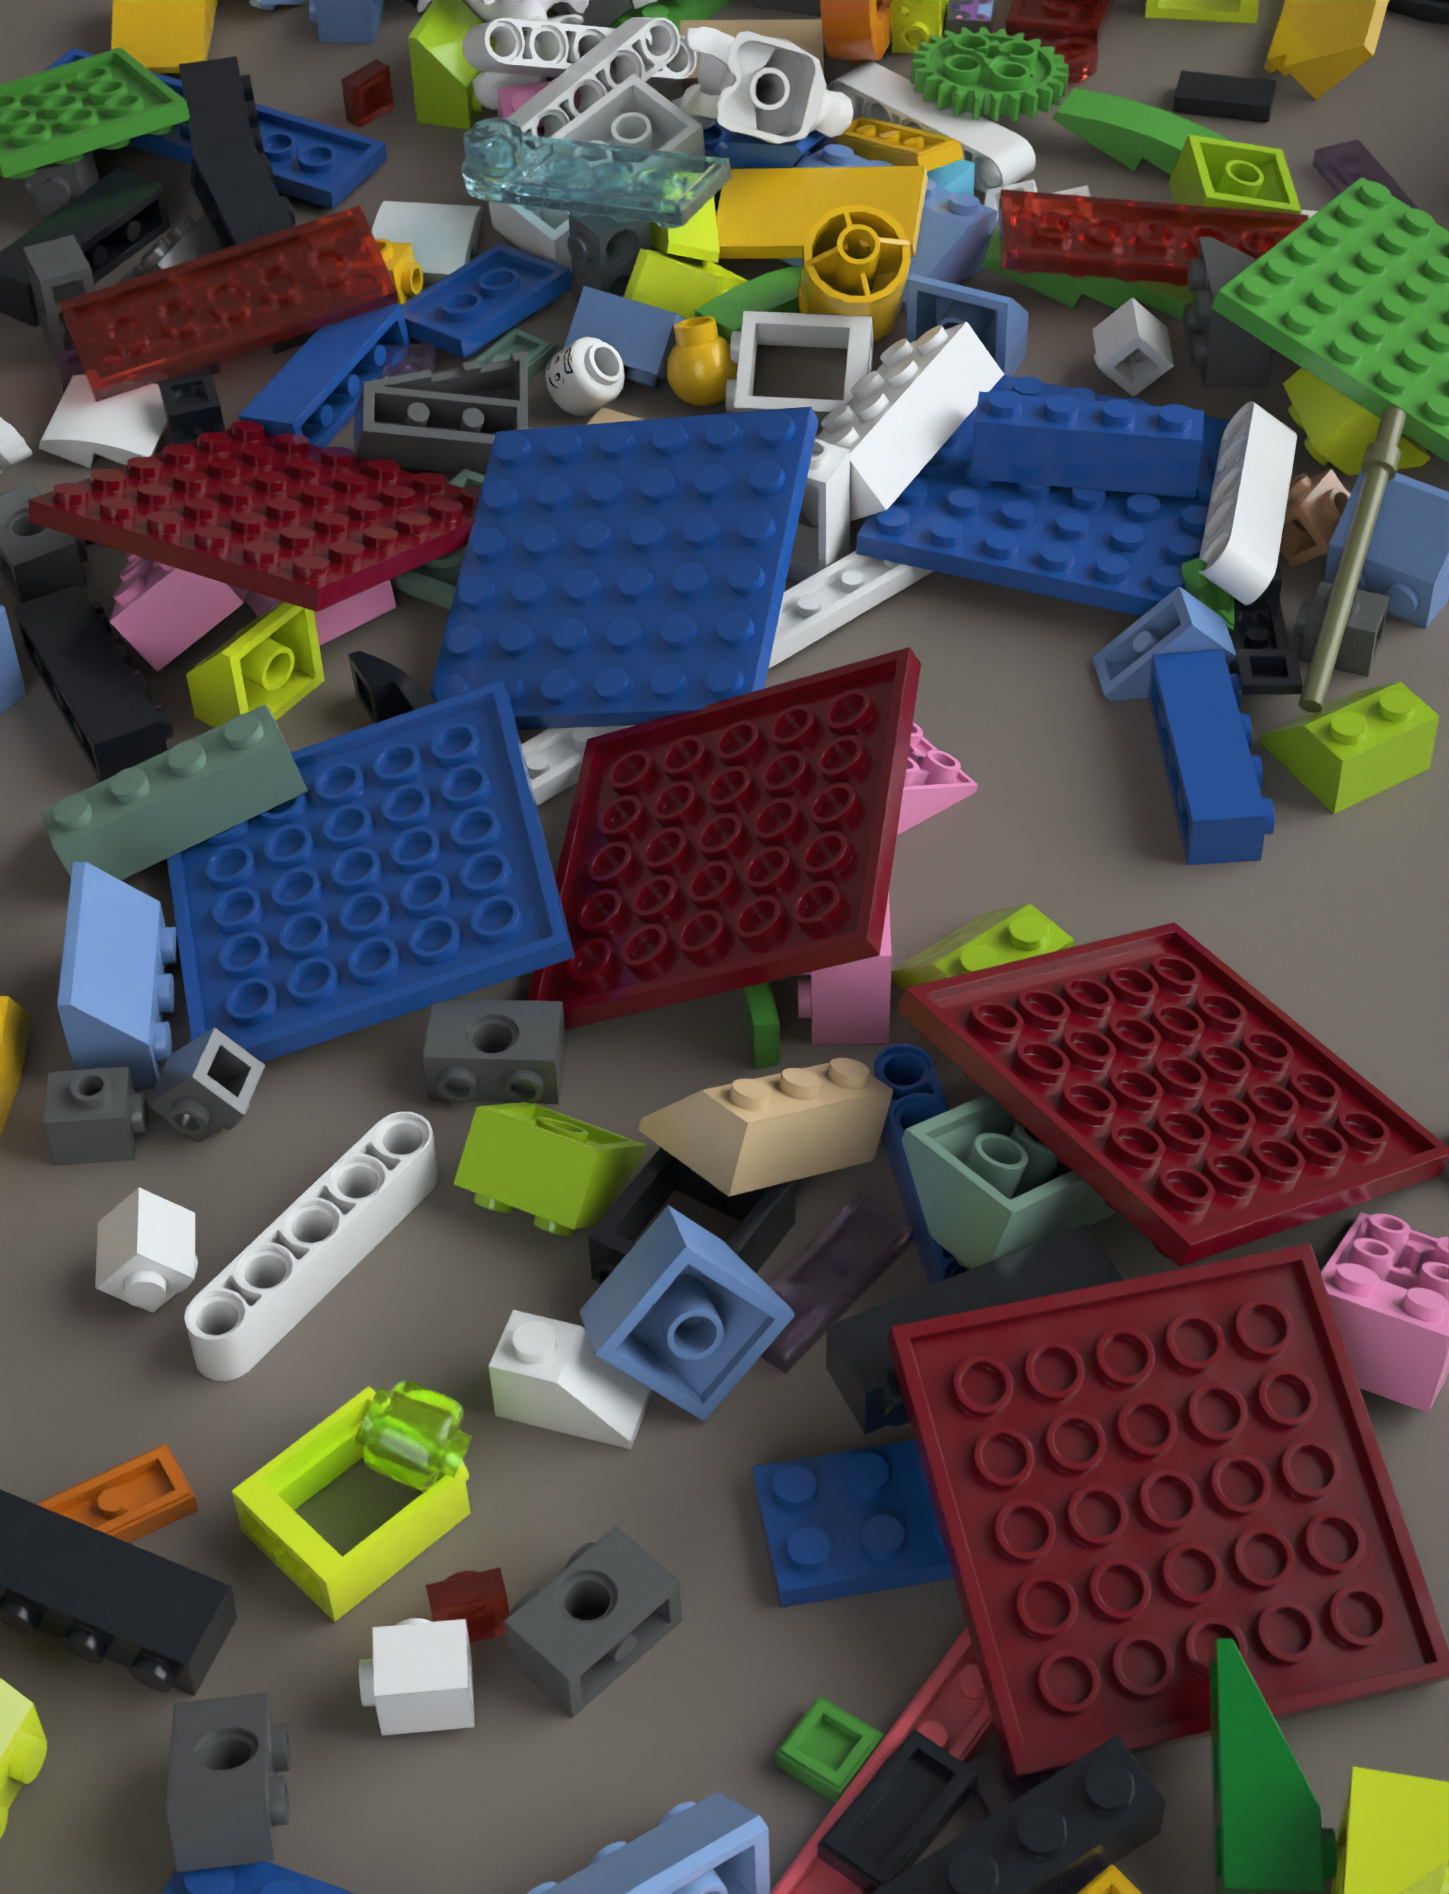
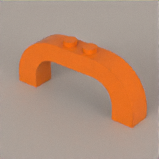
[820,0,901,65]

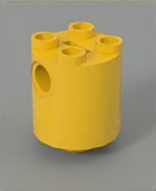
[798,204,911,341]

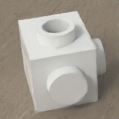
[1093,297,1174,397]
[95,1187,198,1313]
[359,1618,475,1736]

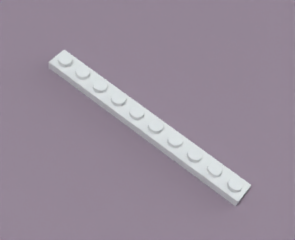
[521,551,934,806]

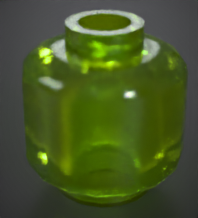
[355,1380,473,1491]

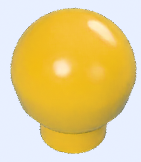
[666,316,738,407]

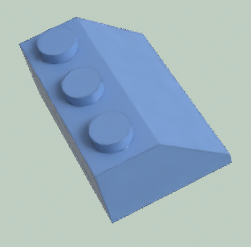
[57,861,179,1089]

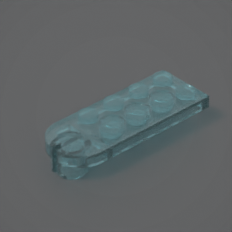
[462,117,732,228]

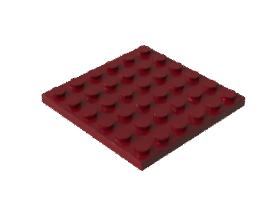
[28,421,482,612]
[528,647,921,1030]
[897,922,1449,1267]
[886,1243,1449,1782]

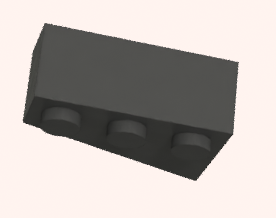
[354,351,528,475]

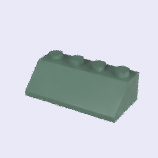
[40,704,308,880]
[901,1093,1117,1270]

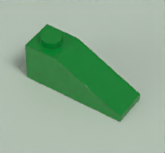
[1208,1638,1337,1894]

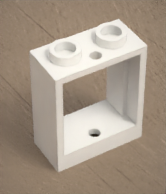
[726,311,874,436]
[787,439,850,582]

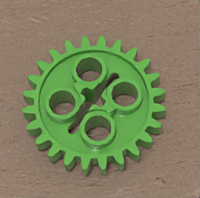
[910,27,1069,122]

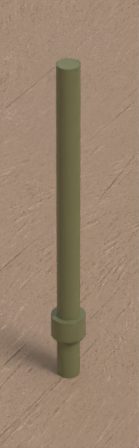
[1298,407,1406,713]

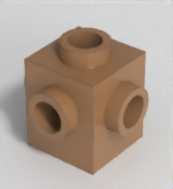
[1279,469,1351,568]

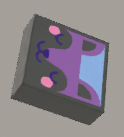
[945,0,997,35]

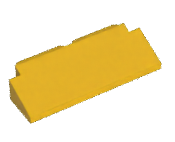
[1264,0,1389,99]

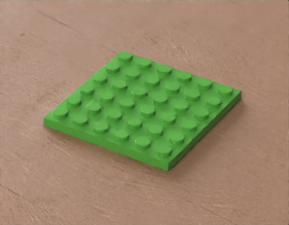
[1210,177,1449,463]

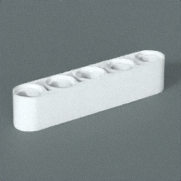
[473,17,680,181]
[463,18,697,86]
[827,61,1036,193]
[1199,401,1297,605]
[184,1112,439,1381]

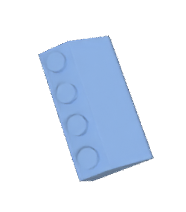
[527,1792,770,1894]

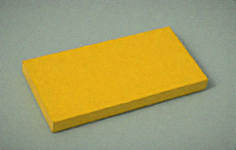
[716,166,928,259]

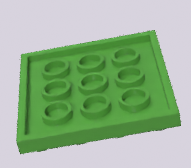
[0,47,190,179]

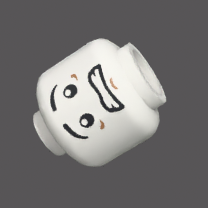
[545,337,625,417]

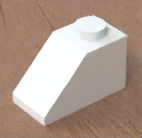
[488,1310,653,1450]

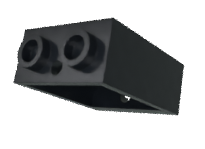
[588,1147,796,1285]

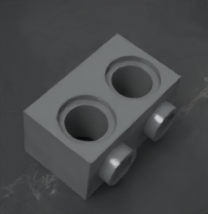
[567,190,651,304]
[23,235,108,368]

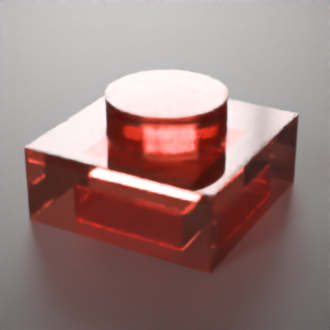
[341,60,394,128]
[425,1567,509,1643]

